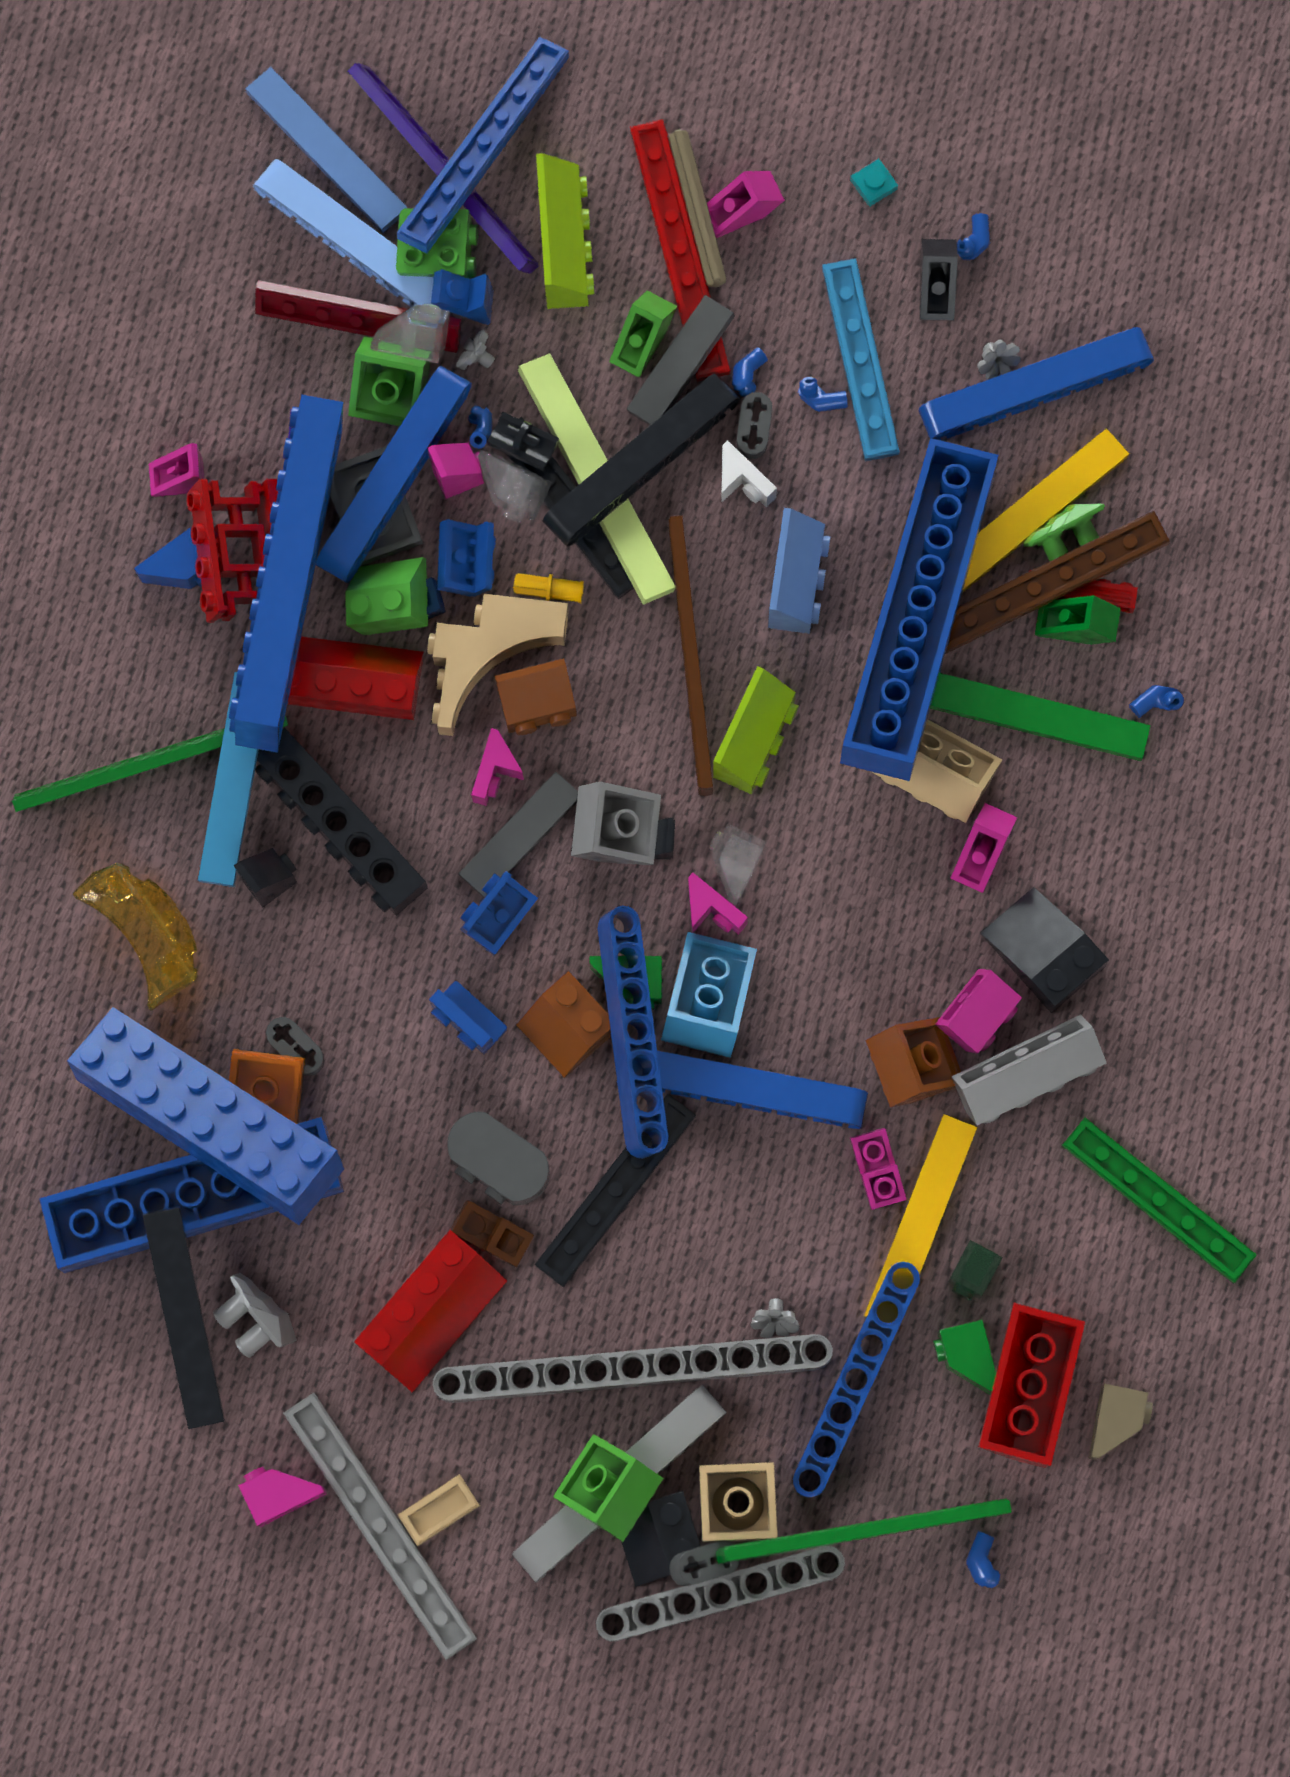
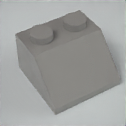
[571,782,661,865]

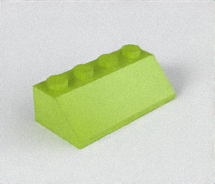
[536,153,595,309]

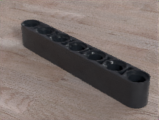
[542,374,740,547]

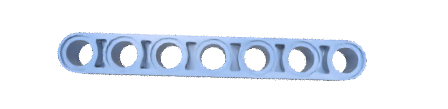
[253,159,448,316]

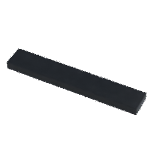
[505,417,634,600]
[535,1093,696,1288]
[143,1206,225,1429]

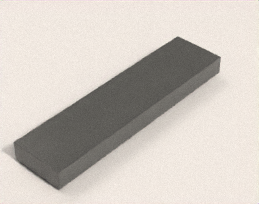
[627,295,735,425]
[459,772,578,898]

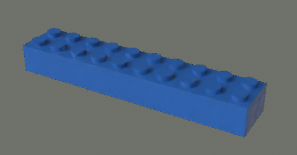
[229,395,343,753]
[840,438,999,781]

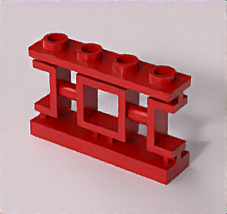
[187,479,278,623]

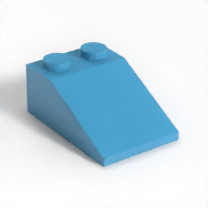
[661,932,757,1058]

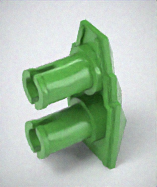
[1023,503,1105,561]

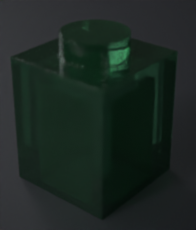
[948,1240,1003,1301]

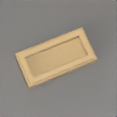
[398,1474,480,1546]

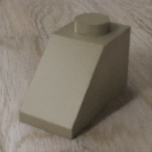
[1088,1384,1153,1460]

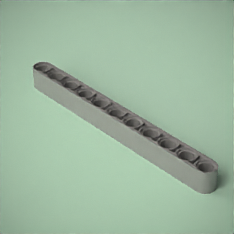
[433,1334,833,1403]

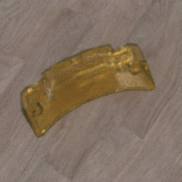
[73,863,198,1011]

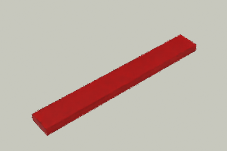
[630,119,731,382]

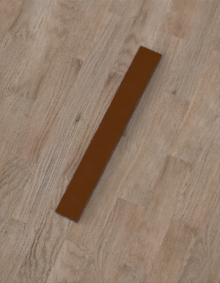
[945,511,1170,654]
[668,515,713,796]

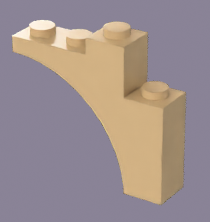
[427,594,569,736]

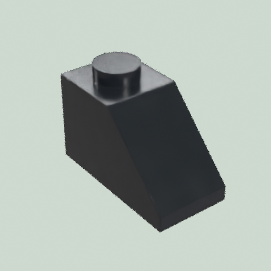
[920,239,958,320]
[234,848,297,908]

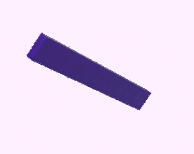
[348,63,539,274]

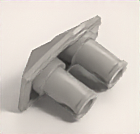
[213,1273,297,1358]

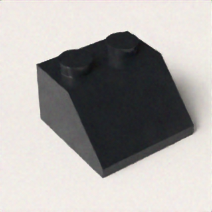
[621,1491,701,1587]

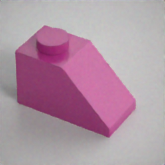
[707,171,785,238]
[427,443,487,500]
[950,803,1017,893]
[238,1466,327,1527]

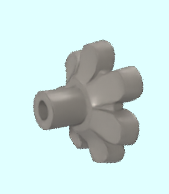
[456,330,495,370]
[977,340,1021,380]
[751,1298,799,1338]

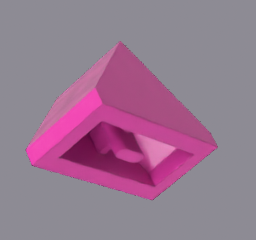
[149,443,204,497]

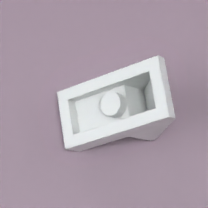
[721,440,777,507]

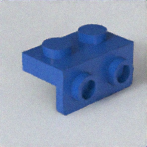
[437,519,496,597]
[460,871,538,956]
[429,981,507,1054]

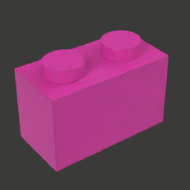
[935,969,1022,1054]

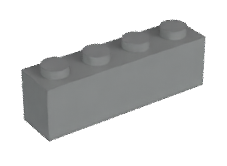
[951,1014,1107,1126]

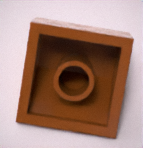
[495,658,577,736]
[516,971,611,1078]
[866,1017,961,1108]

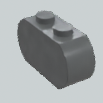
[447,1112,550,1205]

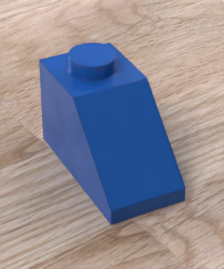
[134,527,202,589]

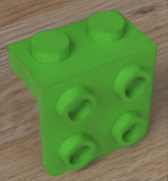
[396,208,478,279]

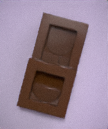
[450,1200,534,1267]

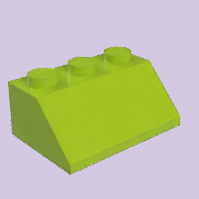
[713,666,799,794]

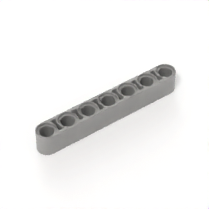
[512,1385,727,1582]
[596,1546,845,1642]

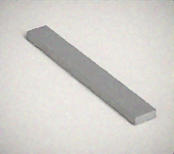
[283,1392,477,1660]

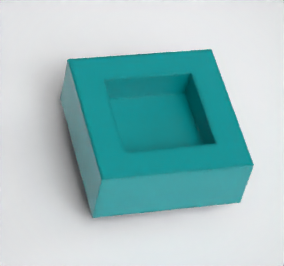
[850,158,898,207]

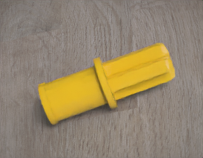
[513,573,584,603]

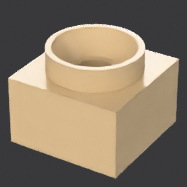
[699,1462,777,1543]

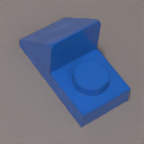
[431,269,494,324]

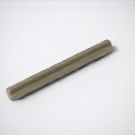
[669,129,727,288]

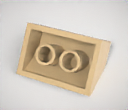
[872,719,1002,823]

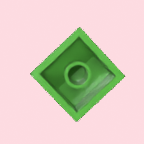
[348,336,432,426]
[345,557,428,635]
[553,1434,664,1542]

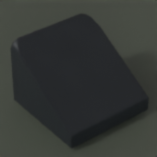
[654,818,675,860]

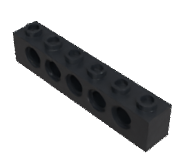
[255,727,428,916]

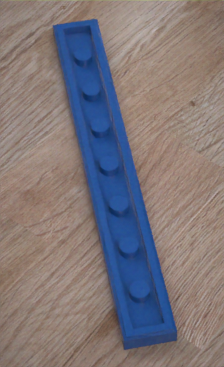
[397,37,569,254]

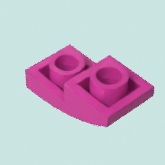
[849,1128,907,1210]

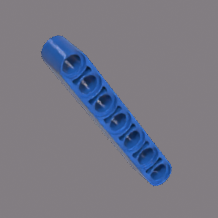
[918,327,1154,441]
[316,366,472,583]
[598,905,668,1159]
[616,1050,868,1129]
[793,1262,920,1497]

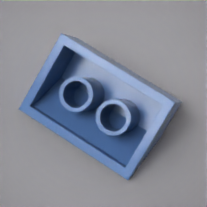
[768,508,831,634]

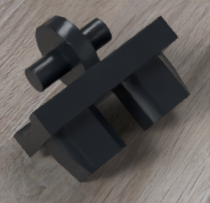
[487,412,559,471]

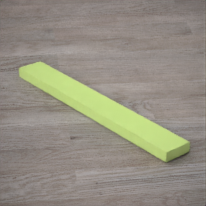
[518,354,676,605]

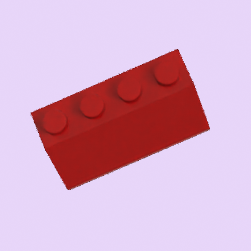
[288,636,424,720]
[354,1230,507,1393]
[978,1303,1085,1468]

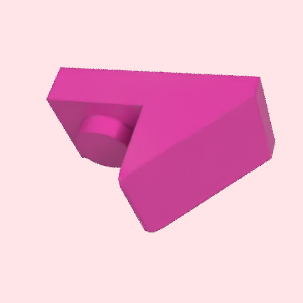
[471,728,524,806]
[688,873,748,935]

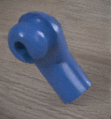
[957,213,990,260]
[732,347,768,398]
[798,377,848,412]
[468,405,492,449]
[1129,685,1184,718]
[966,1531,1000,1588]

